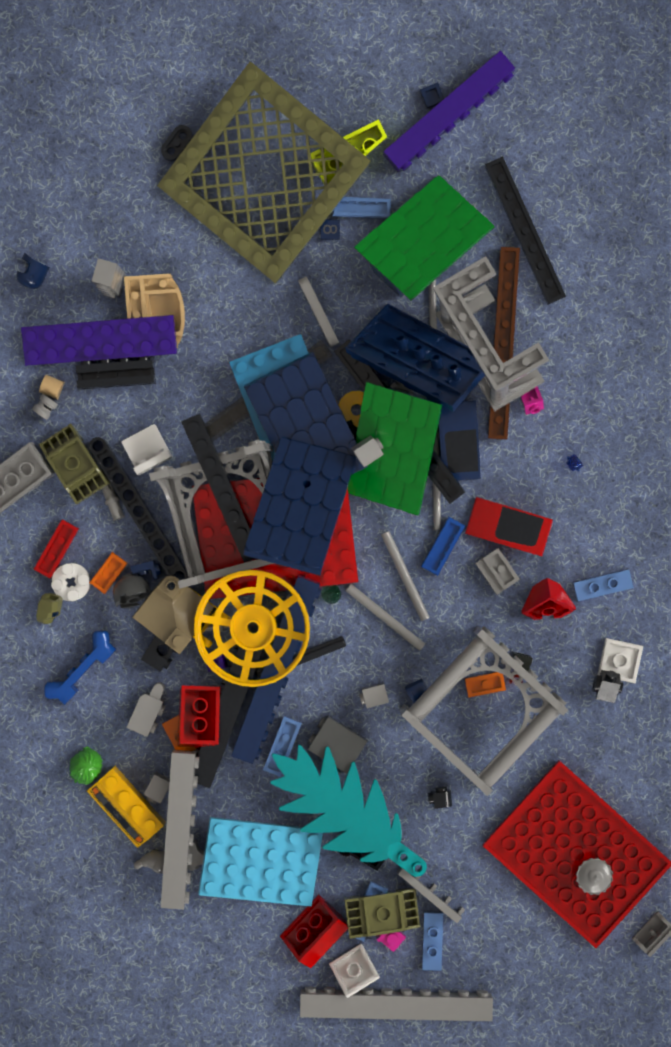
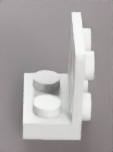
[122,424,173,475]

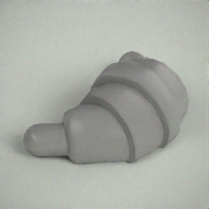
[134,850,165,874]

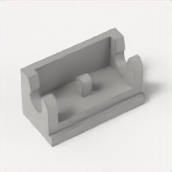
[632,911,671,957]

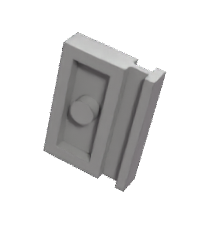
[475,548,520,595]

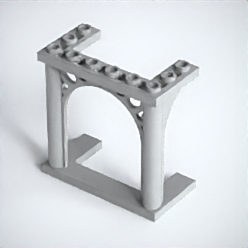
[433,256,549,412]
[149,440,273,589]
[399,626,568,796]

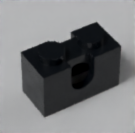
[141,636,177,671]

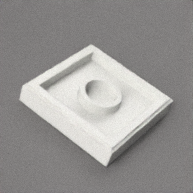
[597,638,643,683]
[329,944,380,998]

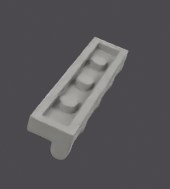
[396,867,465,923]

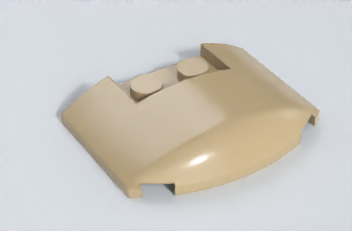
[124,274,185,349]

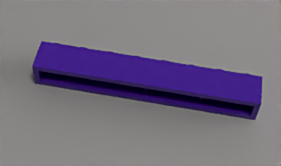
[383,50,515,172]

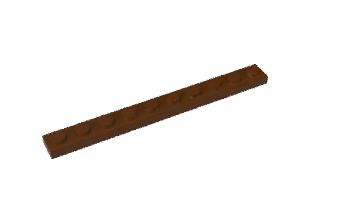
[488,247,520,440]

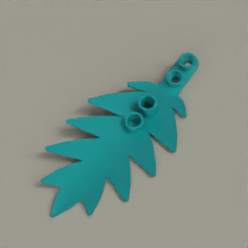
[270,745,427,877]

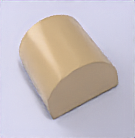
[39,375,65,400]

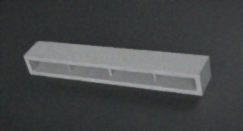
[161,750,199,910]

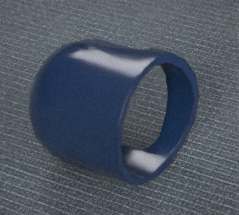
[16,253,50,289]

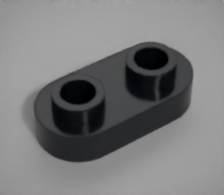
[161,125,192,161]

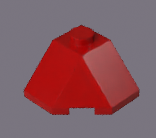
[521,578,576,620]

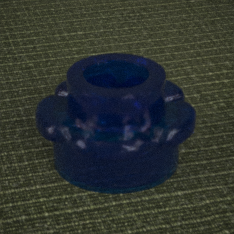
[566,454,584,472]

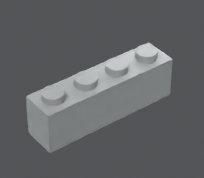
[92,258,126,299]

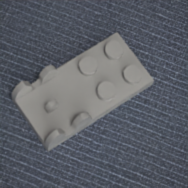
[0,442,56,514]

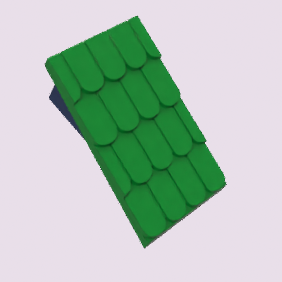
[354,175,495,301]
[348,382,442,516]

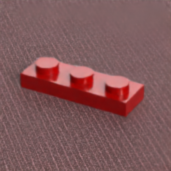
[34,519,79,579]

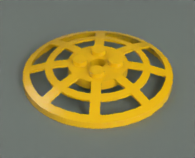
[194,570,310,687]

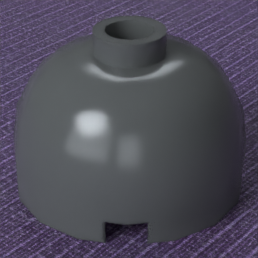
[113,574,151,608]

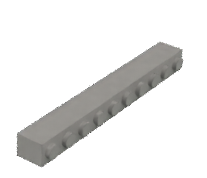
[300,986,493,1021]

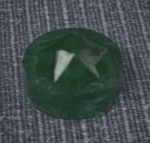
[321,585,341,604]

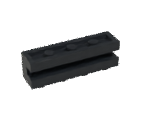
[75,357,156,390]

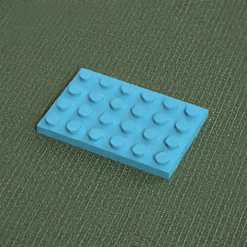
[198,817,323,907]

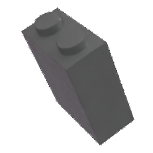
[307,715,367,774]

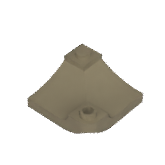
[132,575,214,654]

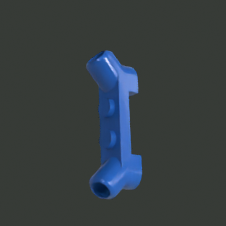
[44,631,116,705]

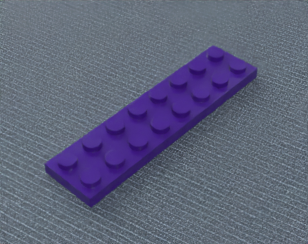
[21,315,177,366]

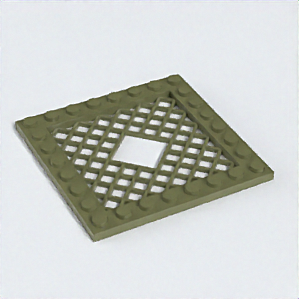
[157,61,371,283]

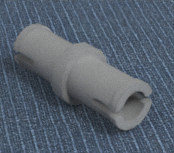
[102,481,125,521]

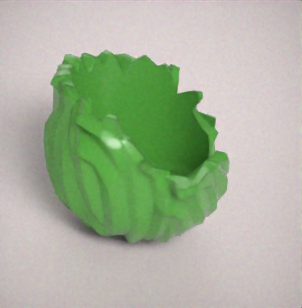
[69,746,103,785]

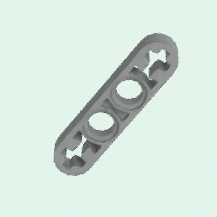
[298,276,339,347]

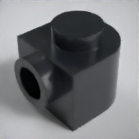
[428,787,453,809]

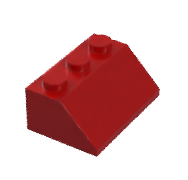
[178,685,220,747]
[280,894,348,968]

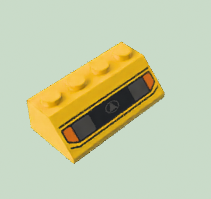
[87,766,166,848]

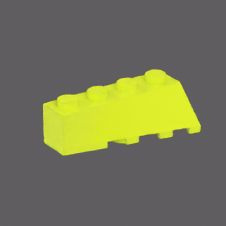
[311,119,387,185]

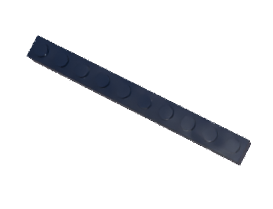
[231,575,322,764]

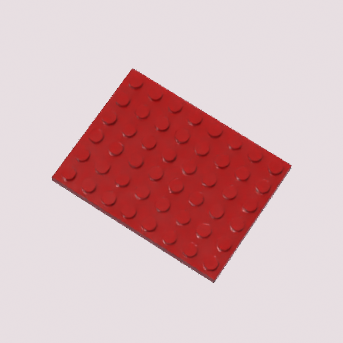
[192,478,358,599]
[482,760,671,948]

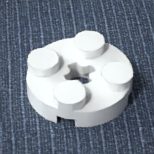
[51,563,90,601]

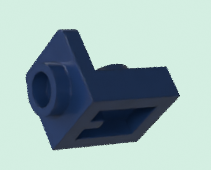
[130,560,161,580]

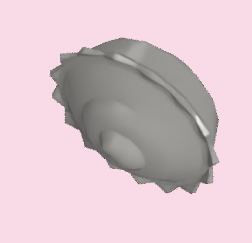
[576,858,613,895]

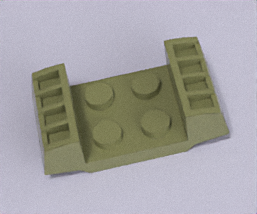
[39,423,110,505]
[344,888,420,939]

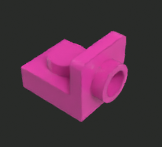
[520,387,544,415]
[376,932,406,952]

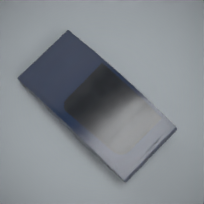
[438,400,481,481]

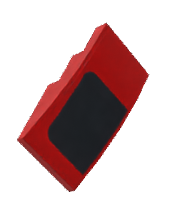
[465,497,553,557]

